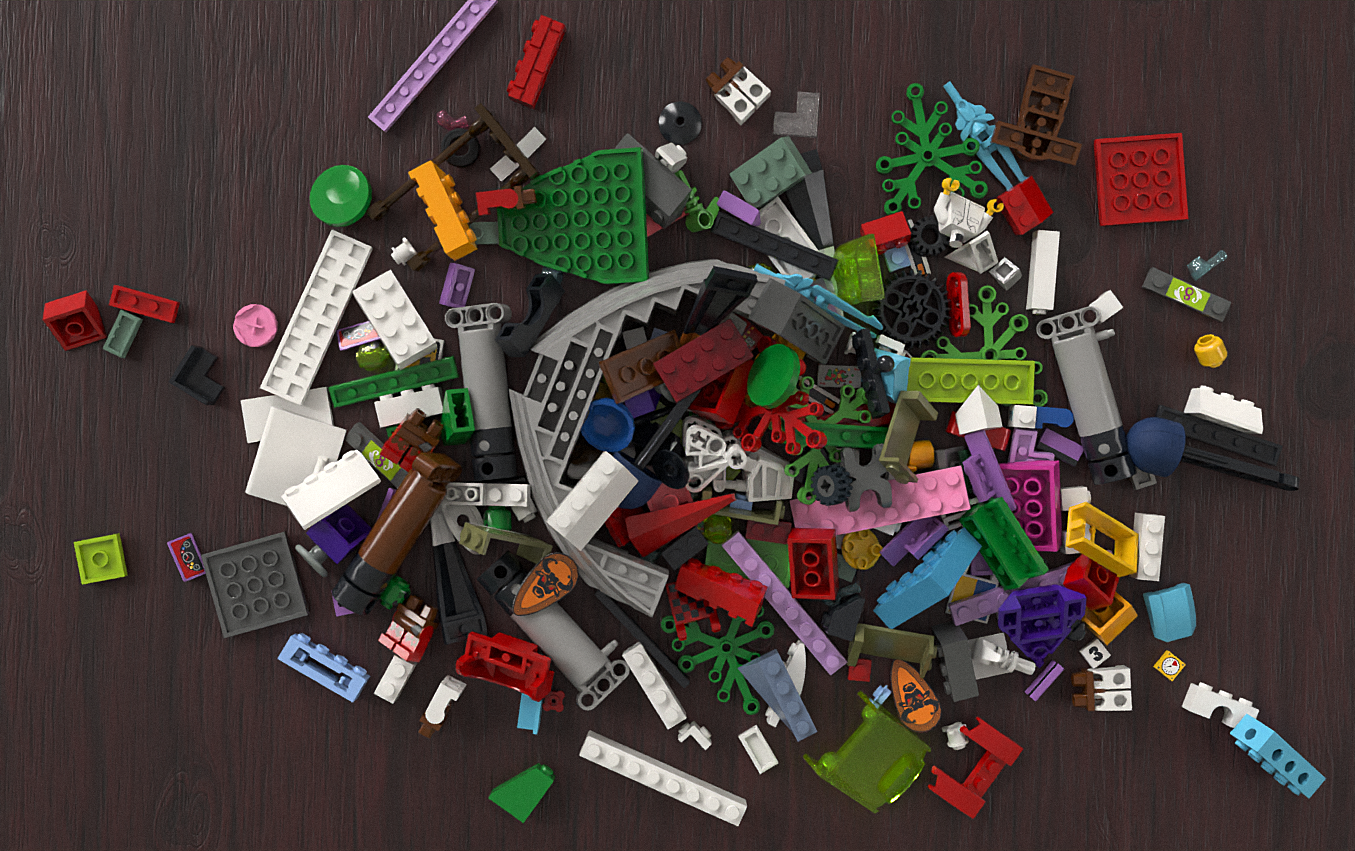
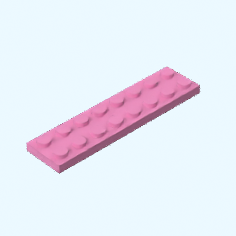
[790,466,971,535]

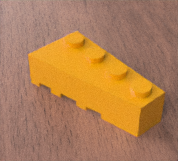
[408,160,477,261]

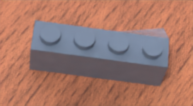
[737,649,817,741]

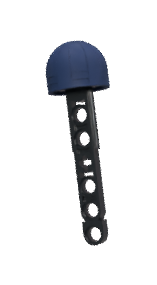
[611,387,704,509]
[1125,417,1300,491]

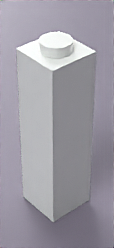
[1026,230,1060,315]

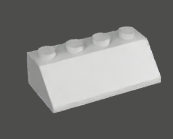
[281,450,381,530]
[546,451,638,551]

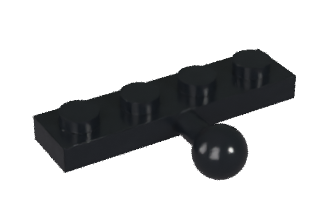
[852,328,894,419]

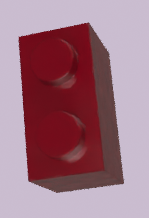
[744,520,792,545]

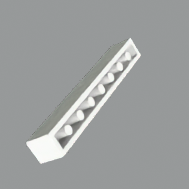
[579,730,747,826]

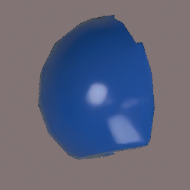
[581,398,635,452]

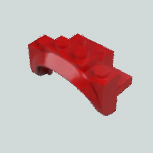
[456,631,554,702]

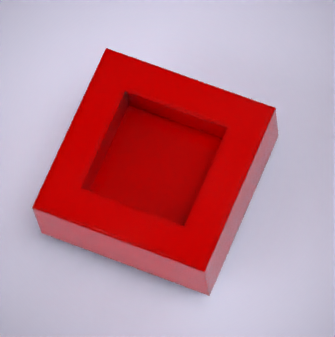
[847,658,872,682]

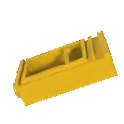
[1066,502,1138,577]

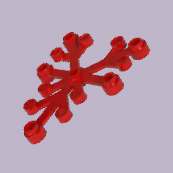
[715,336,827,455]

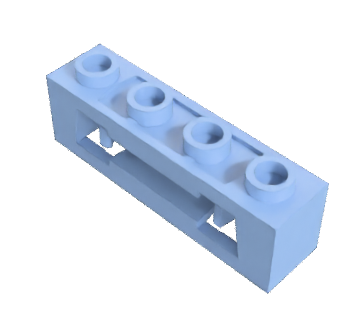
[278,633,370,702]

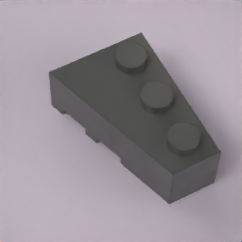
[931,621,979,702]

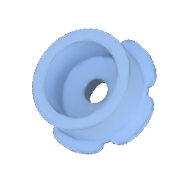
[873,685,892,705]

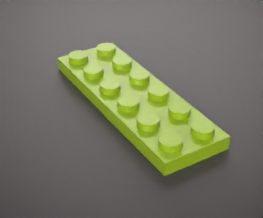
[907,357,1035,404]

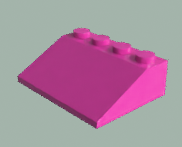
[998,460,1062,552]

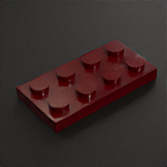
[653,318,754,403]

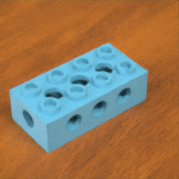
[1230,714,1326,798]

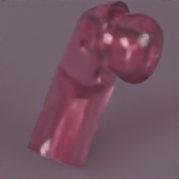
[436,110,469,131]

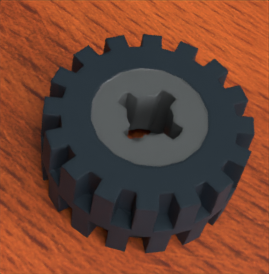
[811,465,853,506]

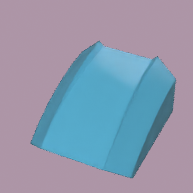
[861,348,911,403]
[1143,583,1196,642]

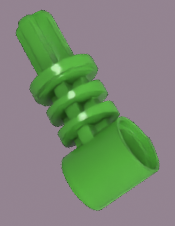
[674,170,719,232]

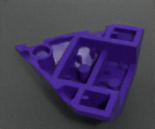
[998,584,1086,669]

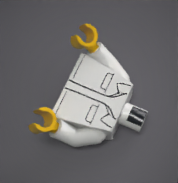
[934,178,1004,248]

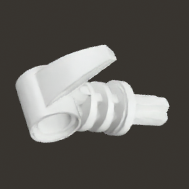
[971,638,1035,675]

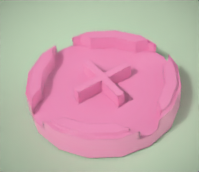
[233,304,278,347]

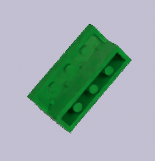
[959,496,1049,591]

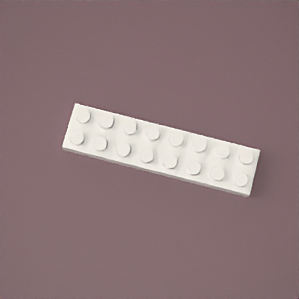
[260,230,373,406]

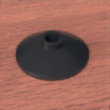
[659,101,702,145]
[652,449,690,489]

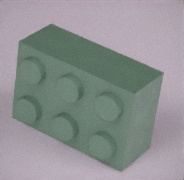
[729,136,812,209]

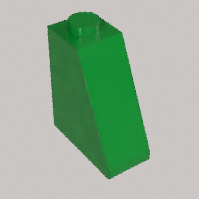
[441,388,475,446]
[488,763,555,823]

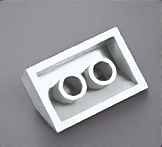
[1184,386,1263,434]

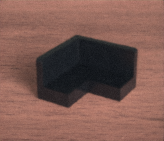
[169,345,225,405]

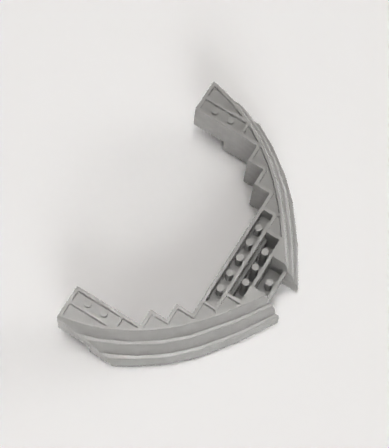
[508,259,786,617]

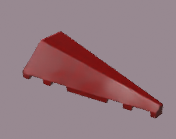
[625,493,736,557]

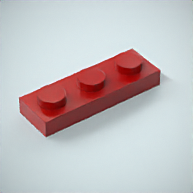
[109,284,180,323]

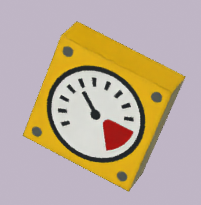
[1153,650,1186,681]

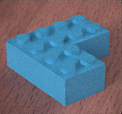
[873,527,982,629]

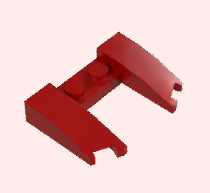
[928,717,1023,819]

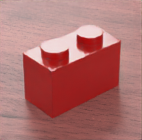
[860,211,911,255]

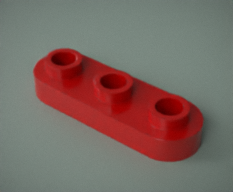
[946,272,971,337]

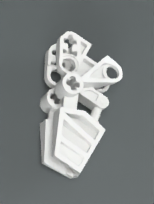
[682,415,794,502]

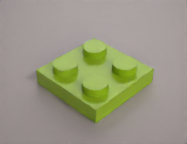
[74,533,128,585]

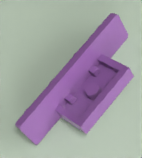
[962,430,1017,511]
[880,514,949,566]

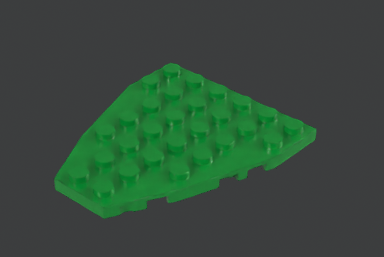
[497,147,649,284]

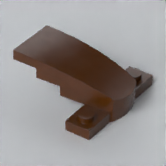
[990,64,1082,166]

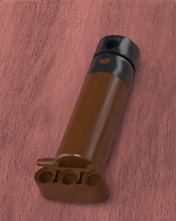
[332,452,462,615]

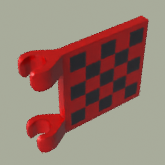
[665,582,721,641]

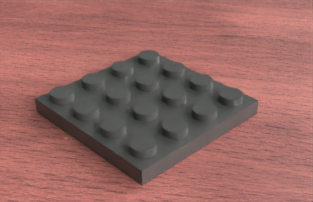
[201,531,310,638]

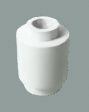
[511,497,538,523]

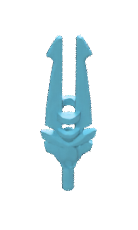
[943,81,1028,191]
[753,264,883,338]

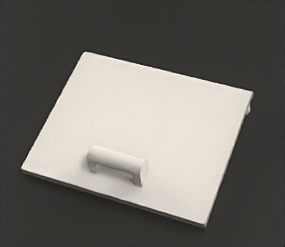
[245,406,347,506]

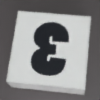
[1079,638,1111,669]

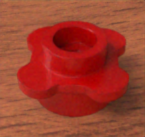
[543,690,565,712]

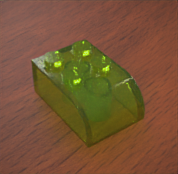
[833,234,885,306]

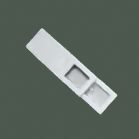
[442,483,531,507]
[765,639,806,727]

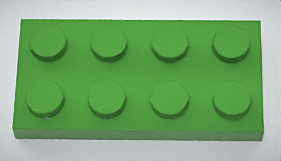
[705,533,790,588]

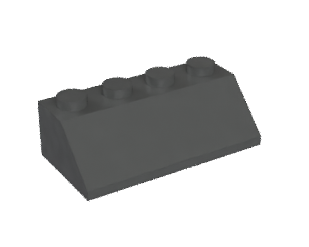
[615,133,692,229]

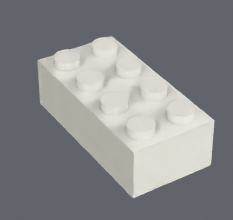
[352,270,438,370]

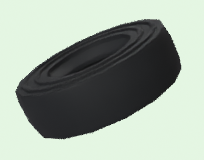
[441,128,480,168]

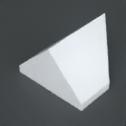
[945,231,999,274]
[955,385,1003,435]

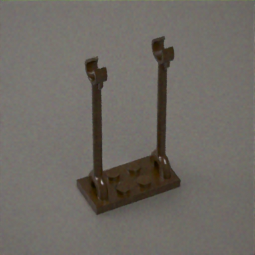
[366,103,540,272]

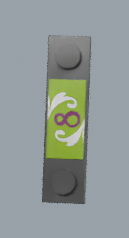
[1142,267,1231,322]
[345,422,408,488]

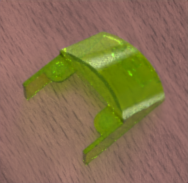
[803,691,931,813]

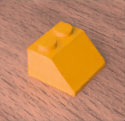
[1081,592,1138,645]

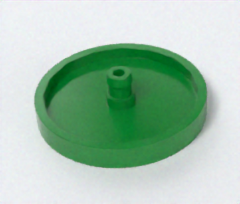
[310,165,372,227]
[747,344,800,409]

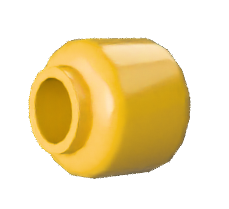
[1194,334,1227,368]

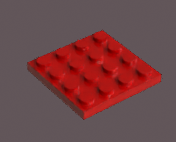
[1094,133,1188,226]

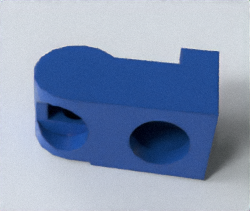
[1034,406,1074,429]

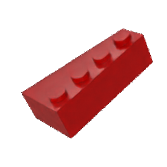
[674,558,768,627]

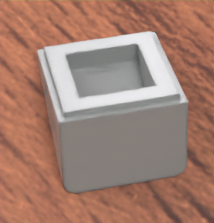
[989,257,1022,290]

